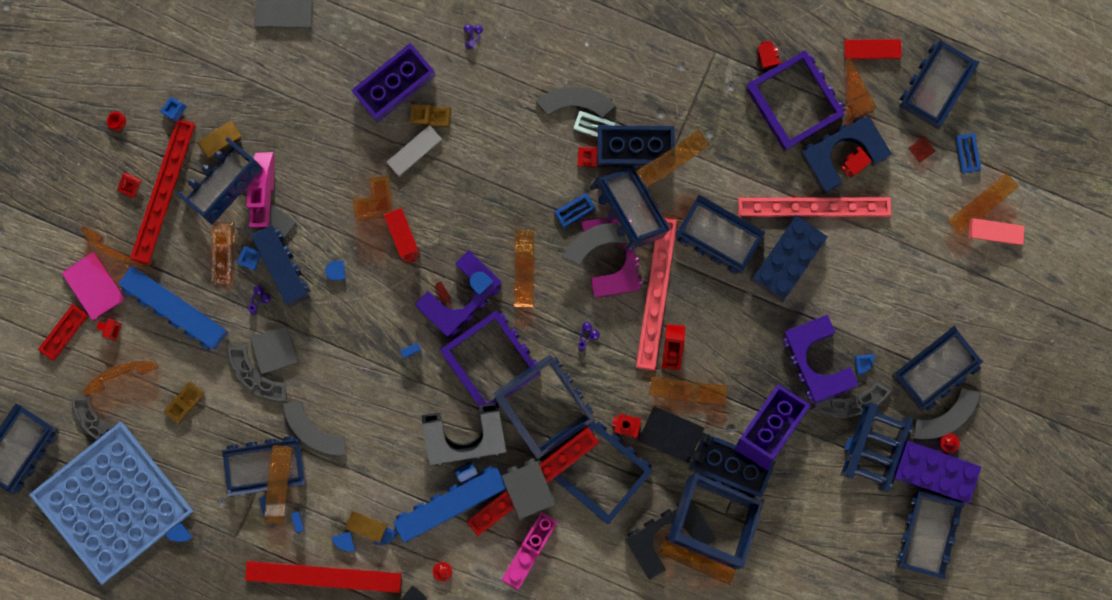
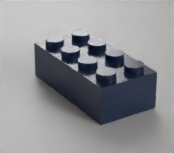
[597,125,675,168]
[751,215,828,302]
[251,225,311,308]
[688,432,776,499]

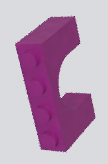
[582,214,643,299]

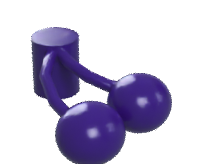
[464,24,483,50]
[248,286,271,315]
[578,322,600,352]

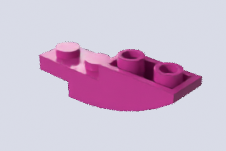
[246,152,275,228]
[501,512,558,590]

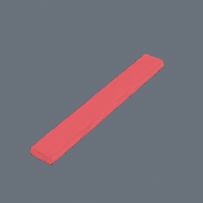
[738,197,891,218]
[636,218,677,371]

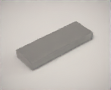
[387,125,442,177]

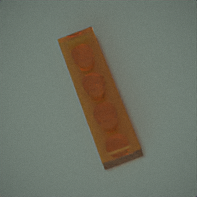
[659,536,736,585]

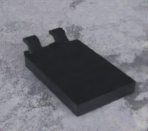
[638,406,714,463]

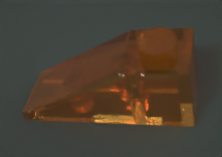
[844,57,876,120]
[212,221,235,284]

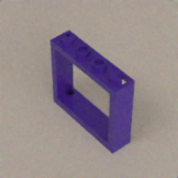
[745,50,845,152]
[440,310,541,406]

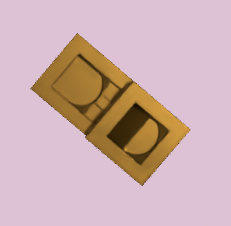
[409,104,452,127]
[197,121,242,159]
[163,381,205,424]
[345,511,387,543]

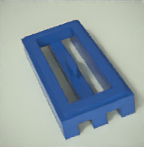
[955,133,981,174]
[554,193,596,229]

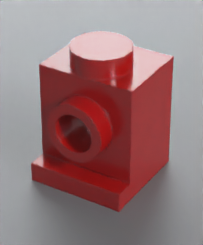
[756,40,782,71]
[840,147,872,178]
[611,413,642,438]

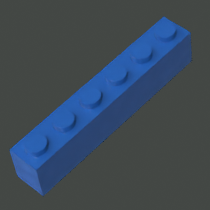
[118,265,228,351]
[393,466,507,543]

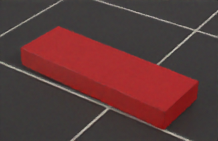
[844,39,902,60]
[38,304,89,361]

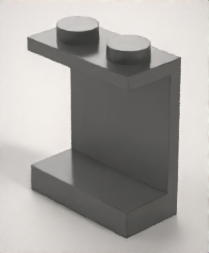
[502,458,558,519]

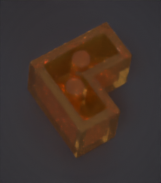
[353,176,394,222]

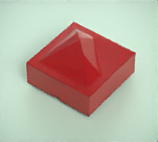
[117,173,142,198]

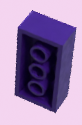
[351,43,436,123]
[734,384,810,470]
[893,441,981,504]

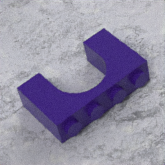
[415,250,502,339]
[782,314,859,405]

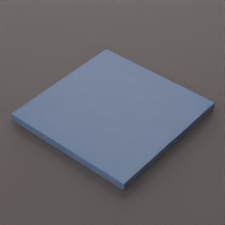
[29,421,194,585]

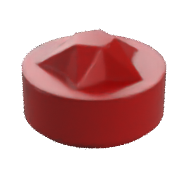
[107,111,126,131]
[939,433,960,453]
[433,562,452,581]

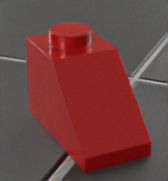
[661,324,685,370]

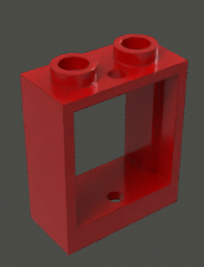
[384,208,421,264]

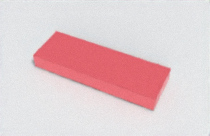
[968,218,1025,245]

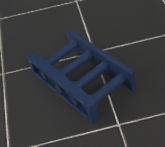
[840,403,913,492]

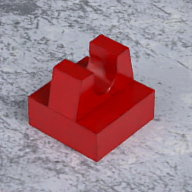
[577,147,597,168]
[96,318,122,342]

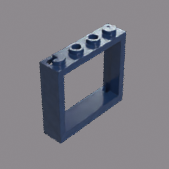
[492,354,595,460]
[553,421,653,525]
[667,473,764,570]

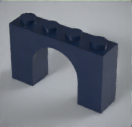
[801,115,892,194]

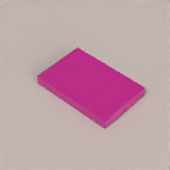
[62,252,126,321]

